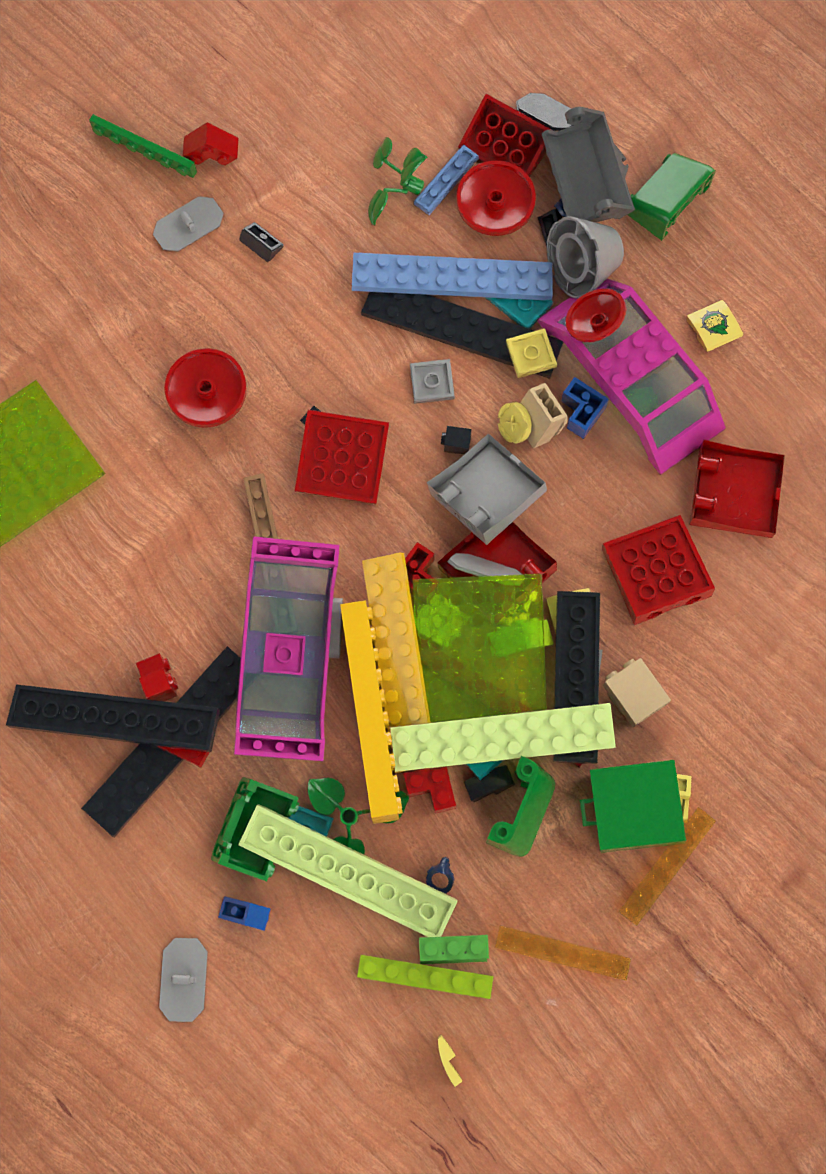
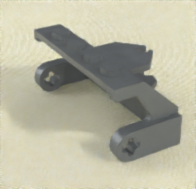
[542,107,635,222]

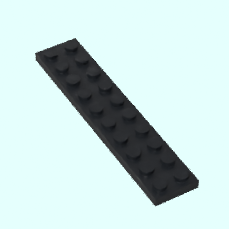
[361,292,563,379]
[81,646,260,838]
[6,684,220,752]

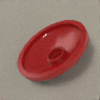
[566,289,626,342]

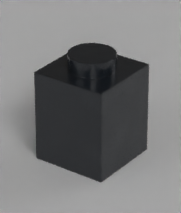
[441,426,472,455]

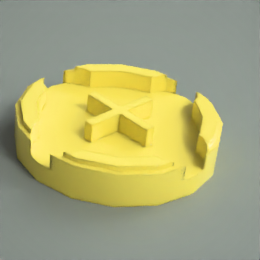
[498,402,532,443]

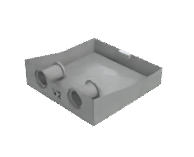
[427,434,547,545]

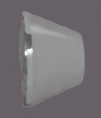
[547,216,624,298]

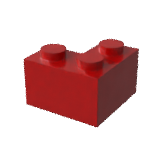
[182,122,239,166]
[405,542,440,604]
[136,653,179,701]
[403,766,456,814]

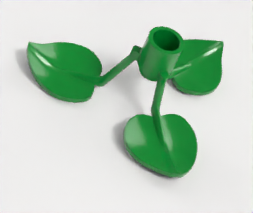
[368,137,428,226]
[308,778,409,855]

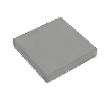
[410,359,455,404]

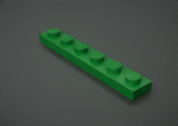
[89,114,197,178]

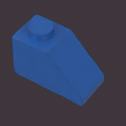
[218,896,271,931]

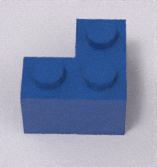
[561,377,609,439]

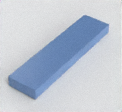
[414,145,479,215]

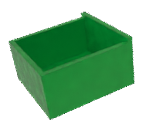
[580,760,686,853]

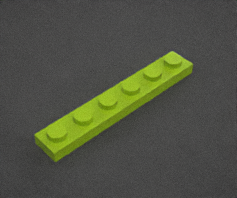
[357,955,493,999]

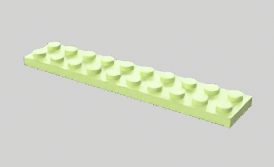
[390,703,616,772]
[239,804,458,937]

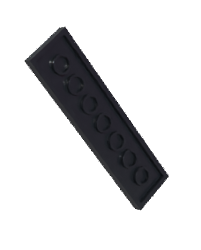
[553,591,600,764]

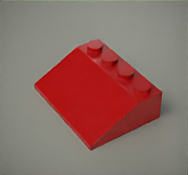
[458,93,553,177]

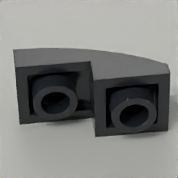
[464,765,515,803]

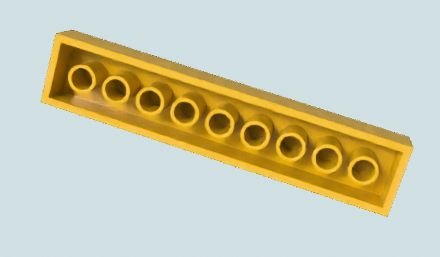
[340,600,403,824]

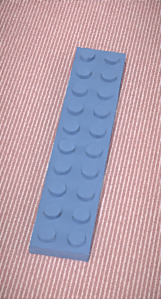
[352,253,553,300]

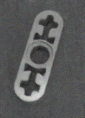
[329,598,343,658]

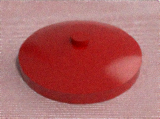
[457,161,536,236]
[164,348,247,428]

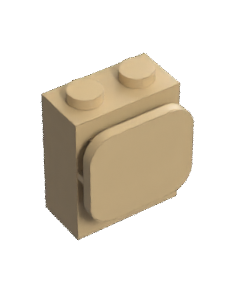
[520,383,567,449]
[603,658,671,727]

